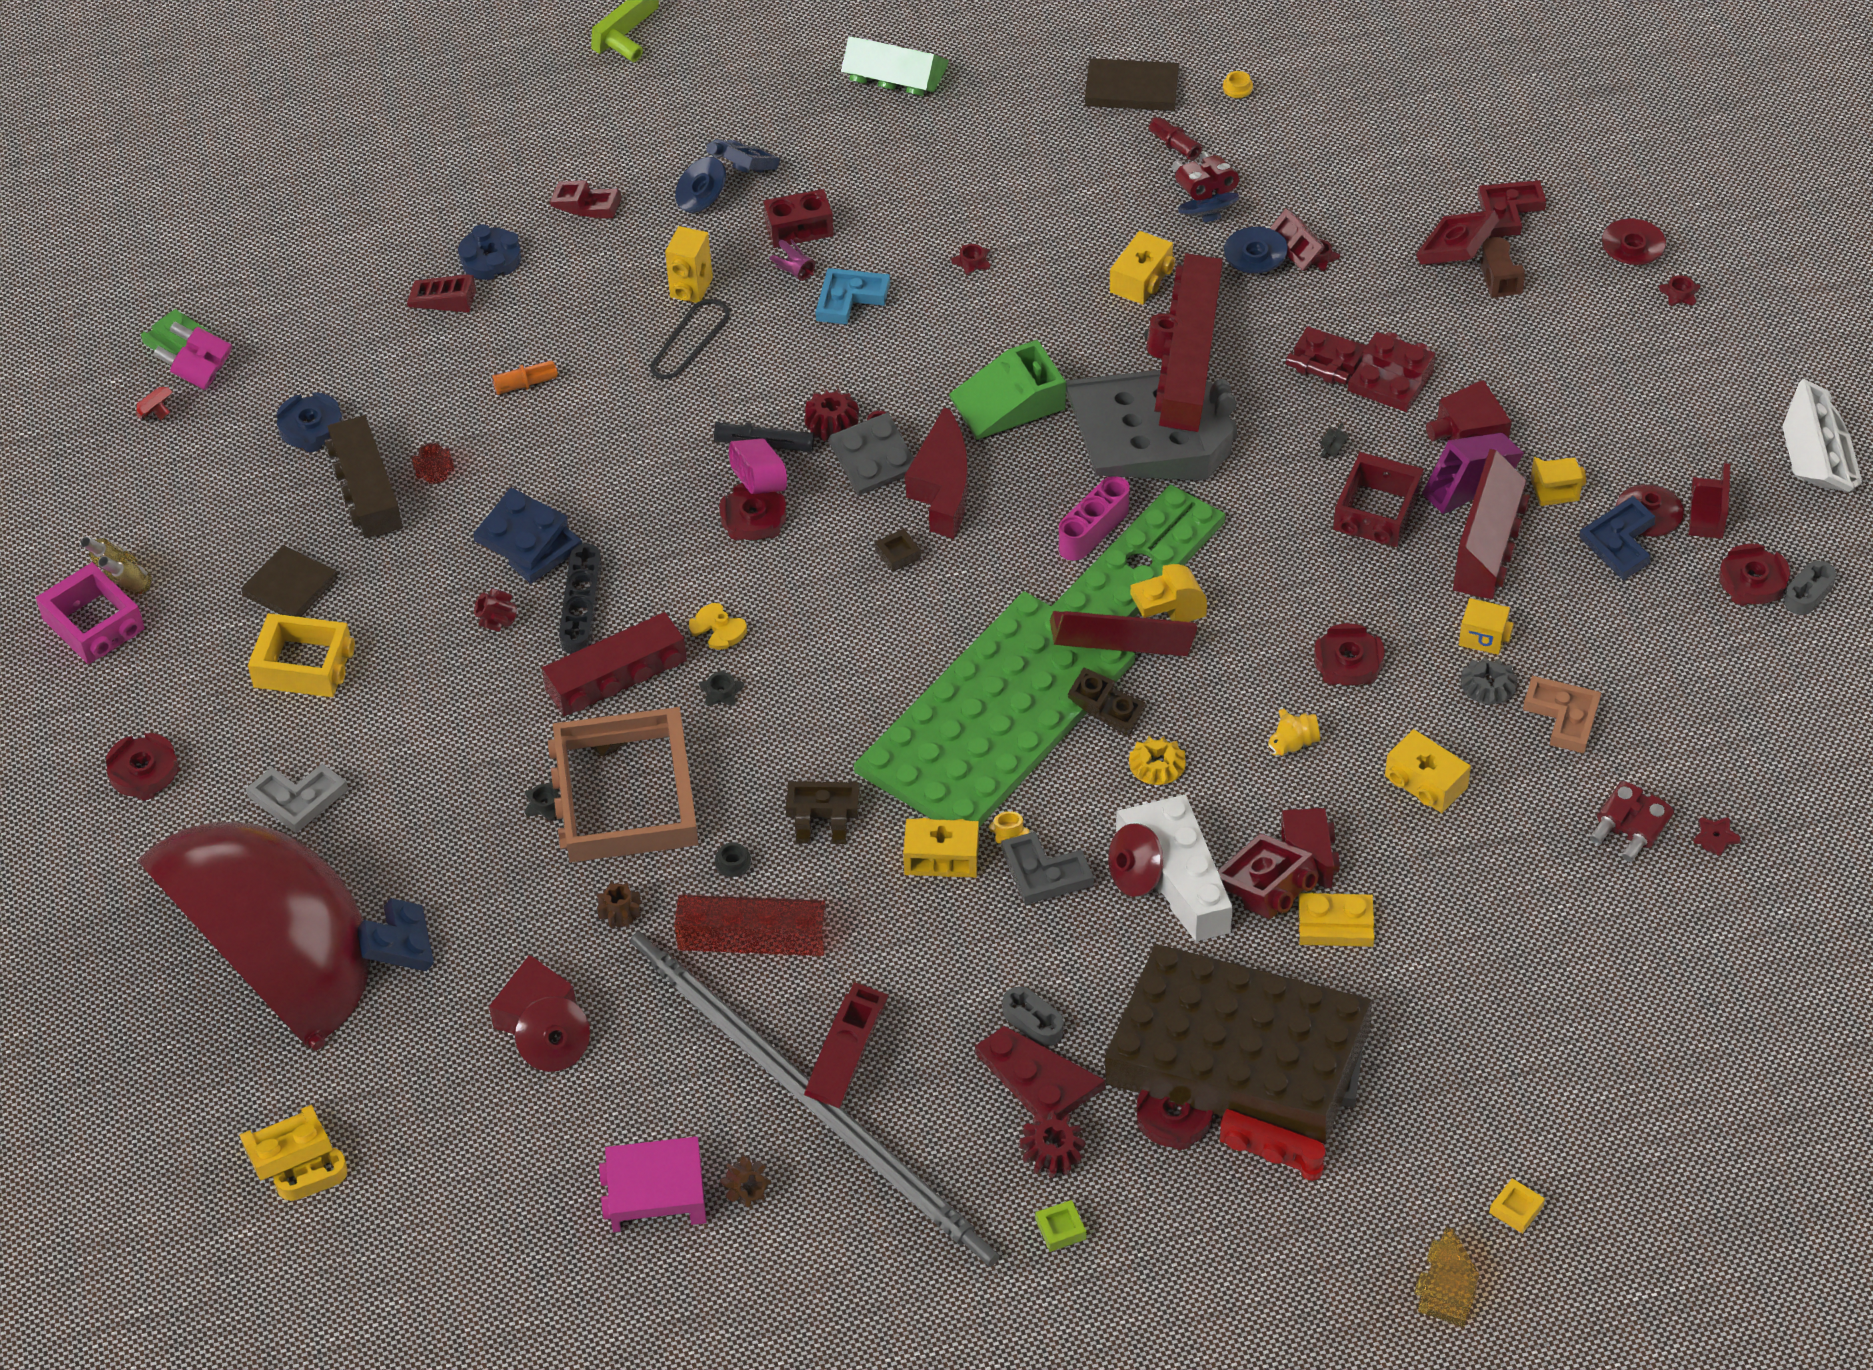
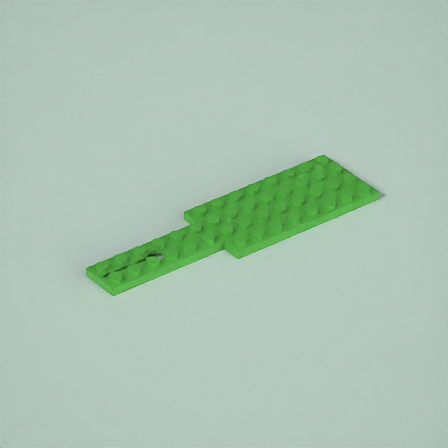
[854,484,1225,827]

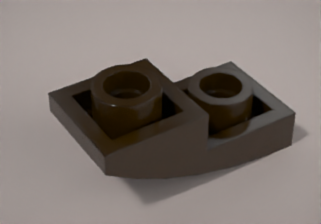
[1068,667,1146,736]

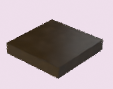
[241,545,338,617]

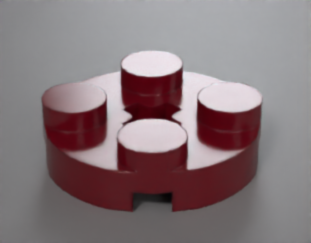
[719,483,787,540]
[1719,544,1790,606]
[1314,623,1385,686]
[105,733,179,801]
[1136,1089,1213,1150]

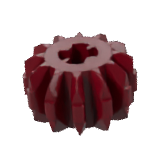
[804,388,859,443]
[1019,1109,1086,1179]

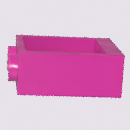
[35,562,145,665]

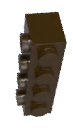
[324,415,403,539]

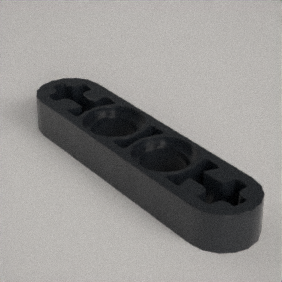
[559,543,602,654]

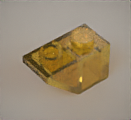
[1414,1227,1480,1328]

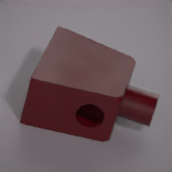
[1426,380,1512,441]
[489,955,577,1042]

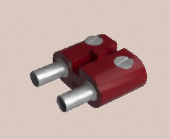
[1172,152,1240,201]
[1590,781,1674,862]

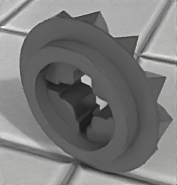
[1461,656,1517,704]

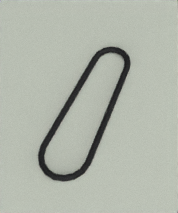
[650,299,730,379]

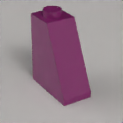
[1422,433,1524,514]

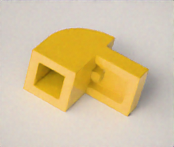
[1130,564,1207,622]

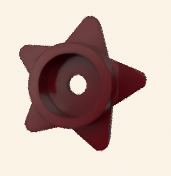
[1311,239,1340,271]
[951,244,991,276]
[1659,275,1701,306]
[1693,817,1741,856]

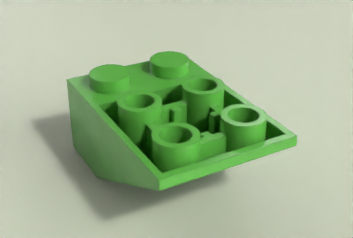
[949,339,1066,440]

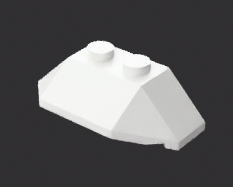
[1782,379,1862,492]

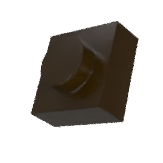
[875,529,921,572]

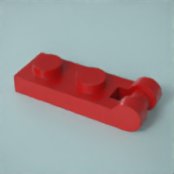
[1220,1109,1326,1181]

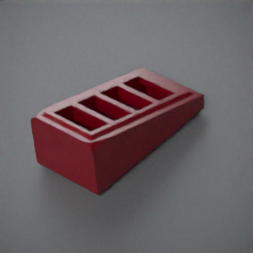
[407,275,476,313]

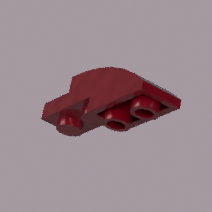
[804,982,889,1109]

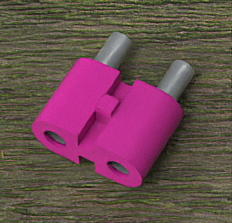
[153,322,233,390]

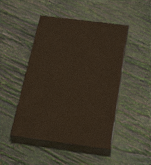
[1084,58,1179,111]

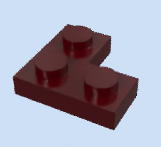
[1477,180,1546,238]

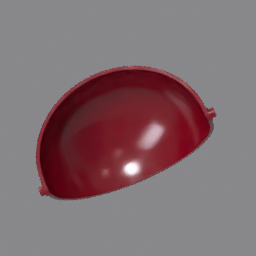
[137,822,370,1051]

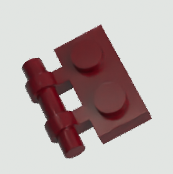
[1285,326,1367,385]

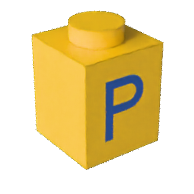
[1458,598,1514,655]

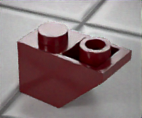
[1280,808,1340,888]

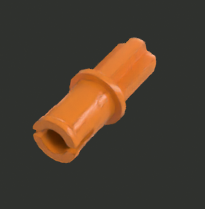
[492,361,558,395]

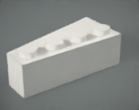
[1116,794,1232,941]

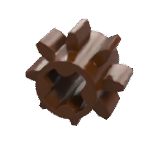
[597,883,641,928]
[720,1156,772,1208]

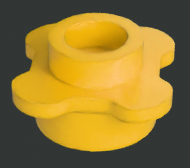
[989,811,1030,844]

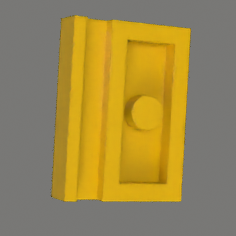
[1298,893,1374,947]

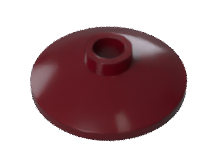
[1602,218,1666,265]
[1615,484,1684,537]
[1108,823,1163,897]
[515,996,590,1072]

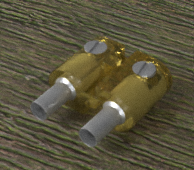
[80,536,152,594]

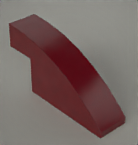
[905,408,968,539]

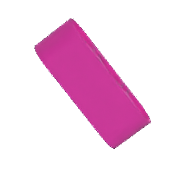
[729,438,787,494]
[1058,476,1130,561]

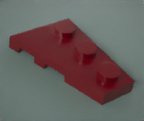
[975,1026,1106,1120]

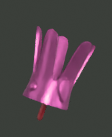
[769,239,815,281]

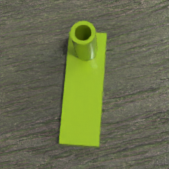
[591,0,659,63]

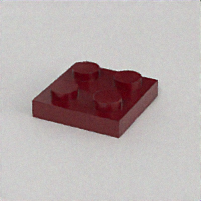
[1416,210,1499,265]

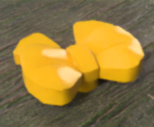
[689,603,747,650]

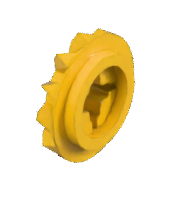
[1129,736,1186,785]

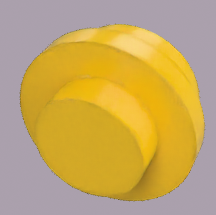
[1223,71,1253,99]

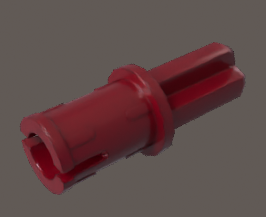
[1148,117,1202,161]

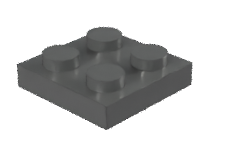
[828,412,914,496]

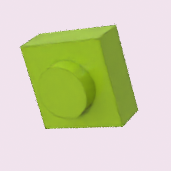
[1035,1200,1086,1252]

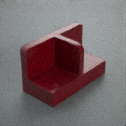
[1688,463,1731,539]

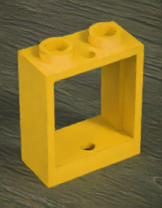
[247,613,355,697]

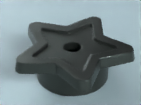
[699,670,744,706]
[524,782,561,821]

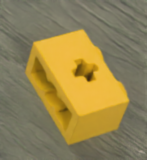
[665,226,713,303]
[1110,230,1175,305]
[1385,729,1471,813]
[903,818,979,878]

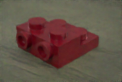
[1347,332,1436,413]
[1217,833,1319,919]

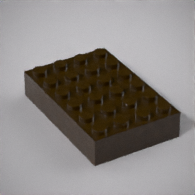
[1105,943,1372,1144]

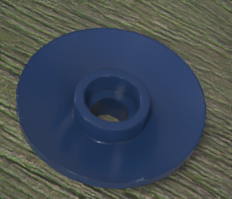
[675,157,726,213]
[1178,193,1240,222]
[1224,226,1287,273]

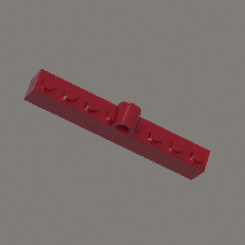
[1146,253,1223,432]

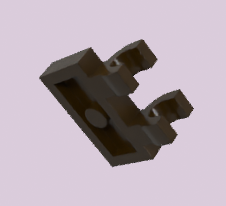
[786,781,860,844]

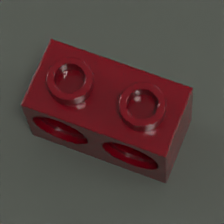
[763,189,834,248]

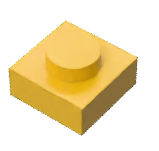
[1489,1178,1545,1234]

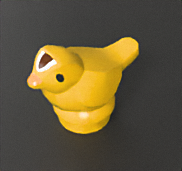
[1268,708,1320,756]

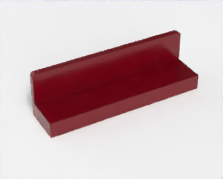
[1050,611,1198,657]

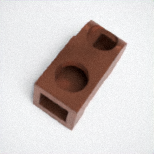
[1480,237,1525,298]

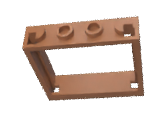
[548,707,699,863]

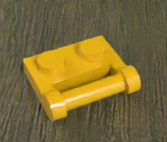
[239,1105,333,1181]

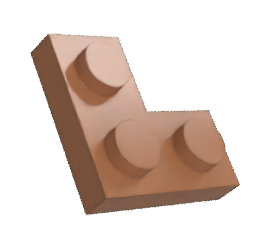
[1523,675,1601,753]

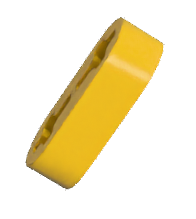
[273,1148,348,1201]

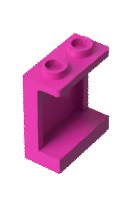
[599,1136,707,1233]

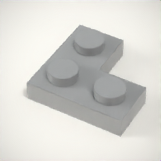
[246,763,349,833]

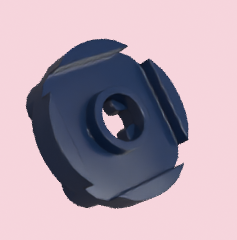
[458,224,522,280]
[276,392,343,452]

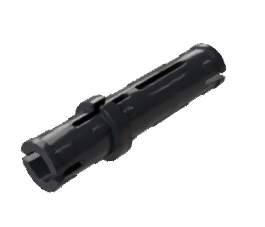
[714,422,815,453]

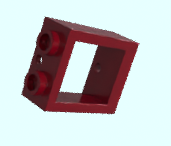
[1333,452,1424,548]

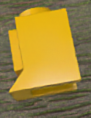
[1530,457,1586,506]

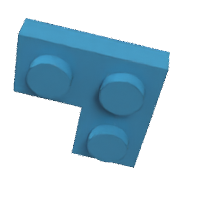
[815,268,890,324]

